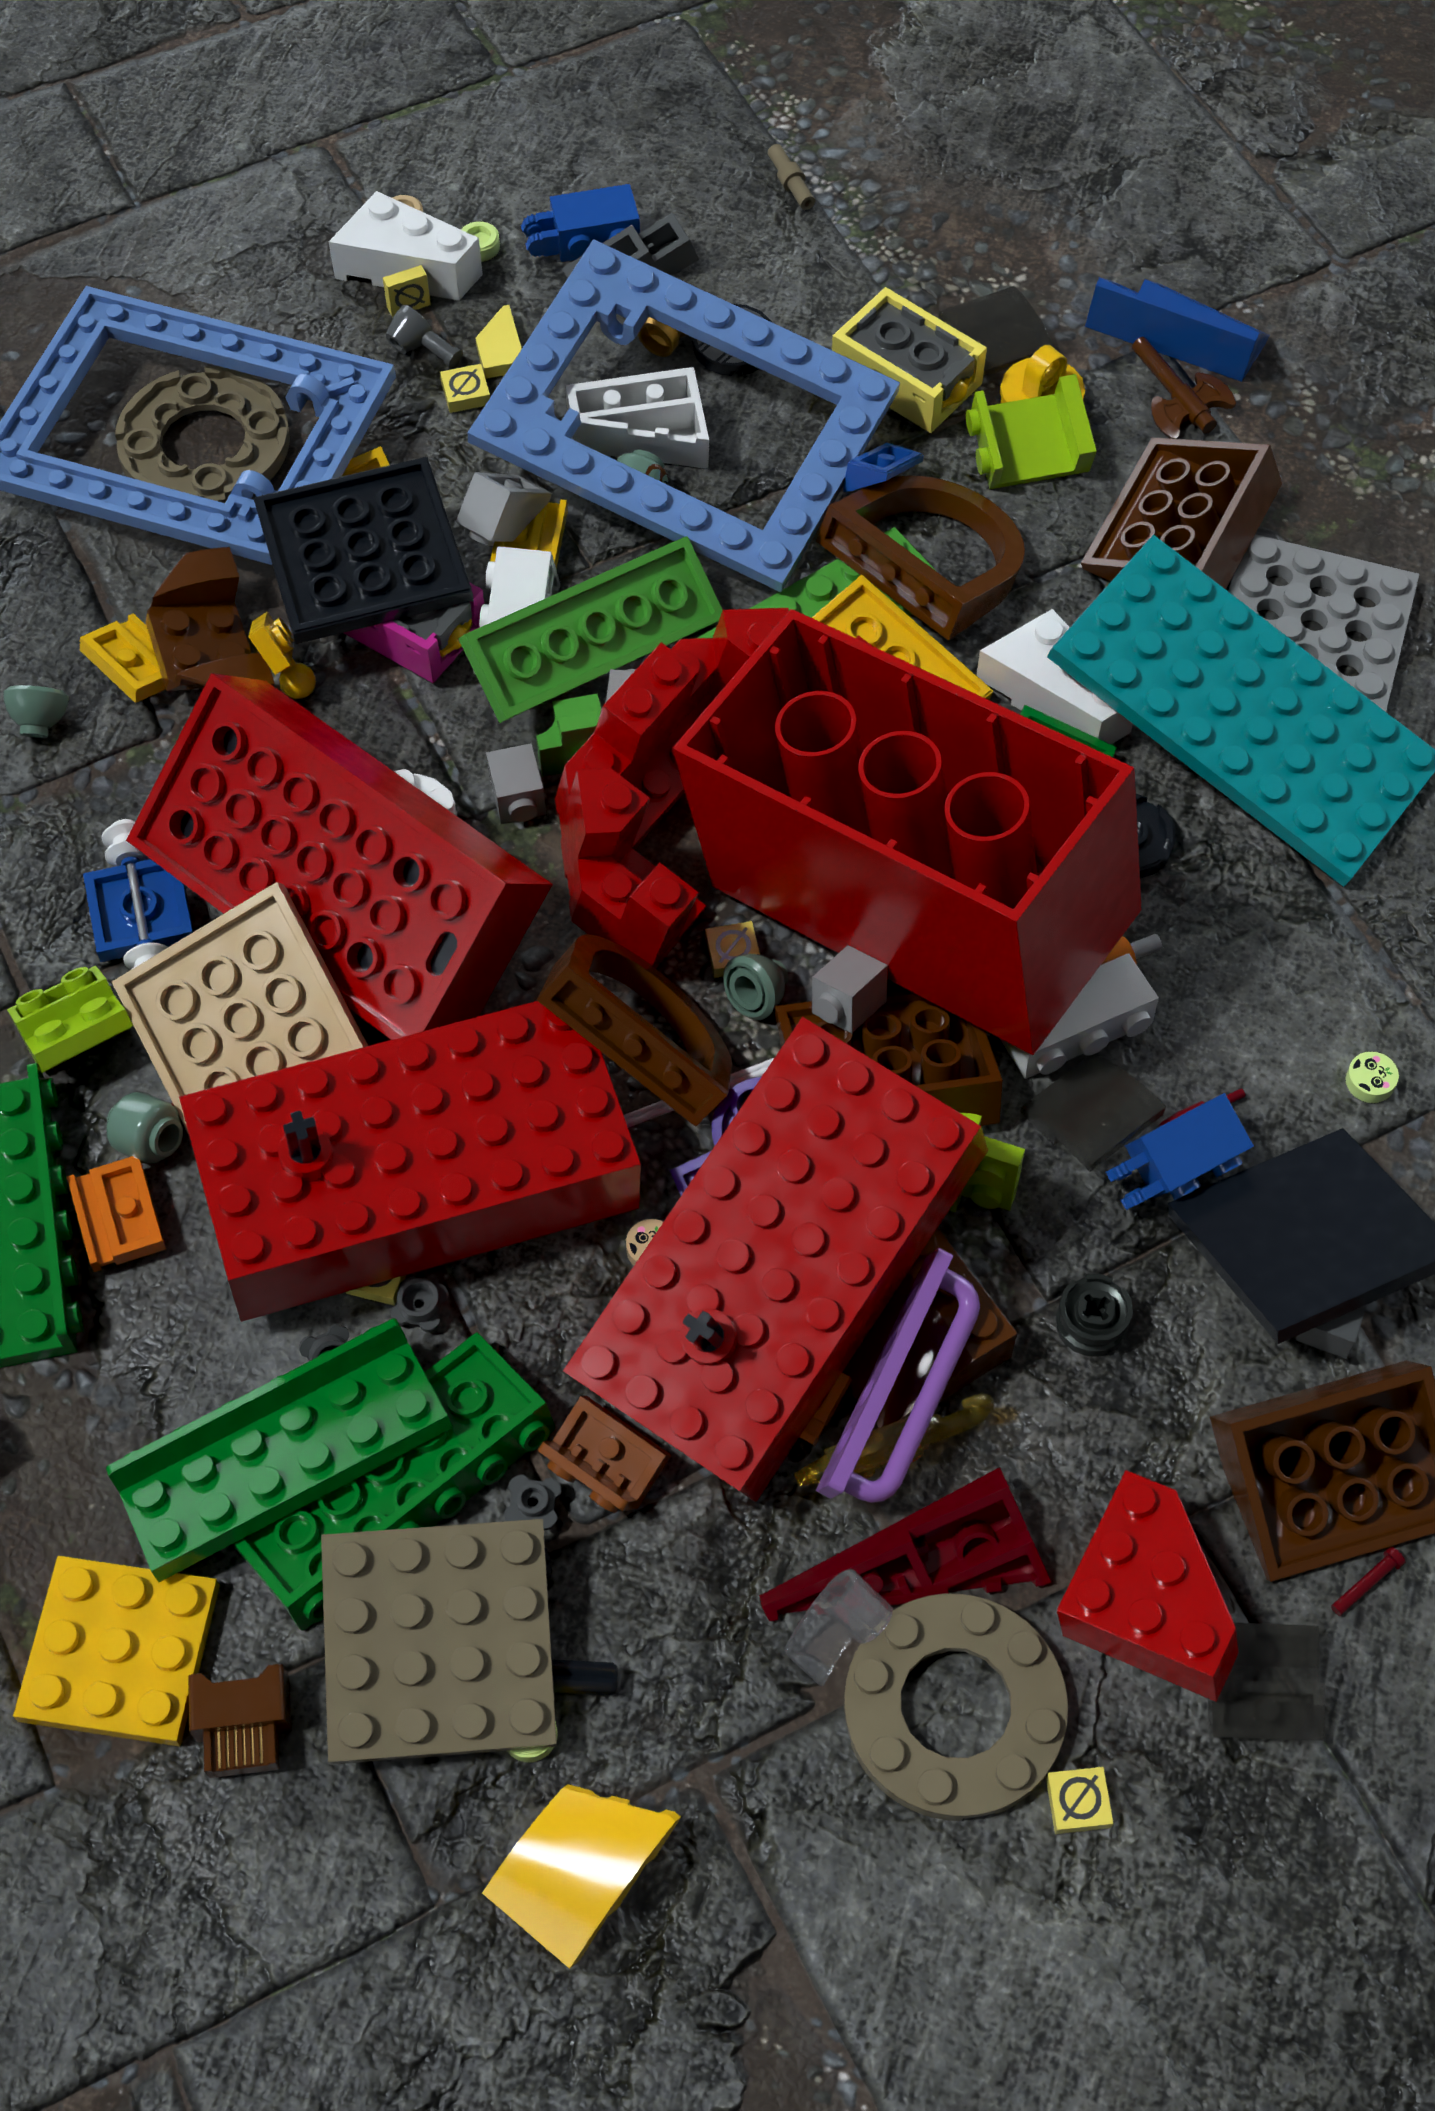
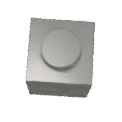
[486,743,546,824]
[812,945,888,1034]

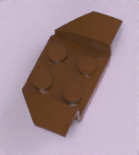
[145,547,275,691]

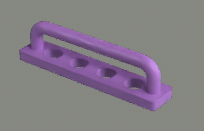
[816,1248,980,1503]

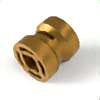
[638,317,687,357]

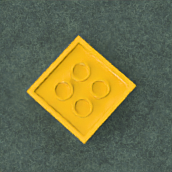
[13,1556,220,1747]

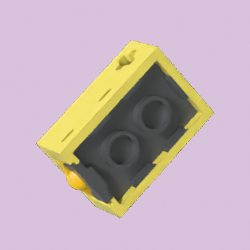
[832,287,987,433]

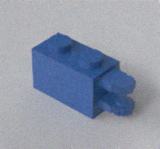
[521,184,640,262]
[1106,1093,1254,1210]

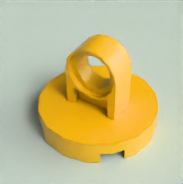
[1000,345,1085,404]

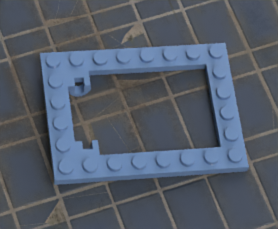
[467,239,900,592]
[0,286,396,565]

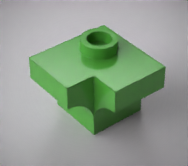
[536,694,602,777]

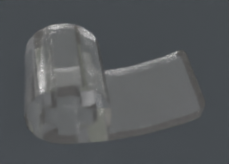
[784,1569,893,1686]

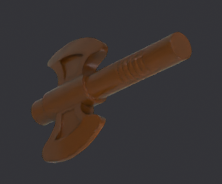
[1132,337,1236,439]

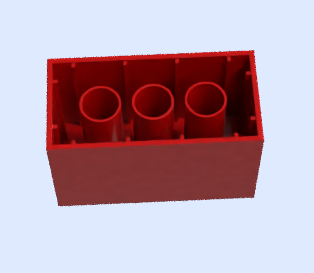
[672,609,1142,1055]

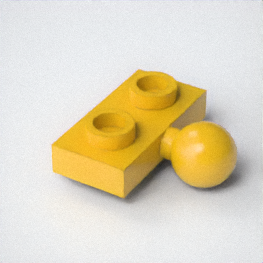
[248,612,316,699]

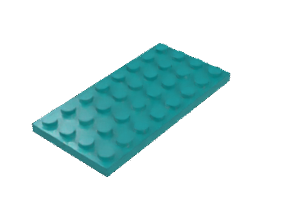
[1047,534,1435,887]

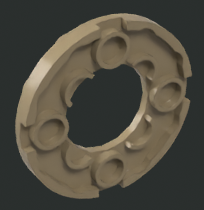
[115,366,290,503]
[844,1594,1068,1821]

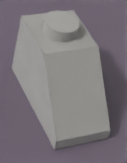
[456,472,553,546]

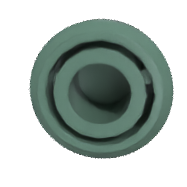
[3,685,69,738]
[723,954,788,1020]

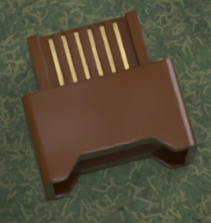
[188,1664,292,1778]

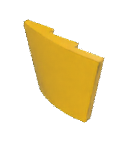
[482,1784,681,1969]

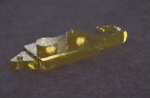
[794,1394,995,1486]

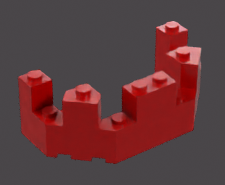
[555,608,872,969]

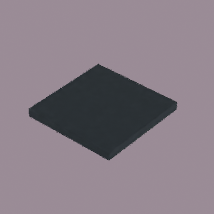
[253,457,474,644]
[1168,1128,1435,1344]

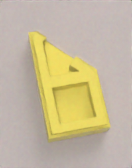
[476,305,522,379]

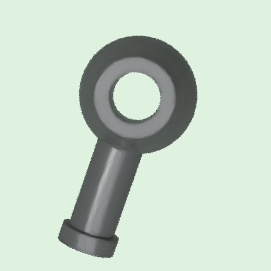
[386,305,463,368]

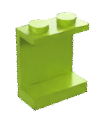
[966,374,1097,489]

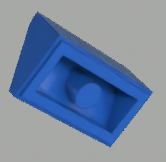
[843,443,924,492]

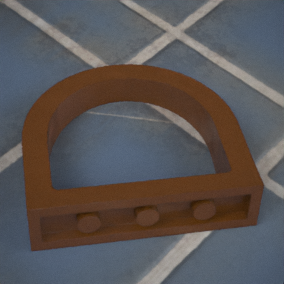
[816,475,1025,640]
[537,934,732,1127]

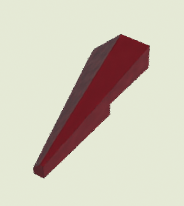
[759,1467,1051,1621]

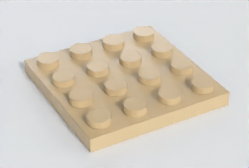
[112,882,368,1134]

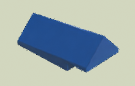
[1085,277,1270,382]

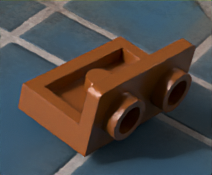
[538,1396,671,1513]

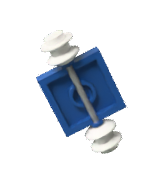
[83,819,194,970]

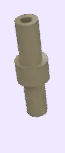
[767,144,815,210]

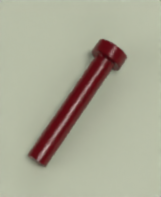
[1331,1547,1406,1616]

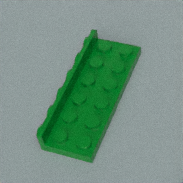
[0,1063,84,1368]
[106,1318,453,1582]
[232,1332,555,1631]

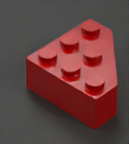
[1057,1470,1239,1702]

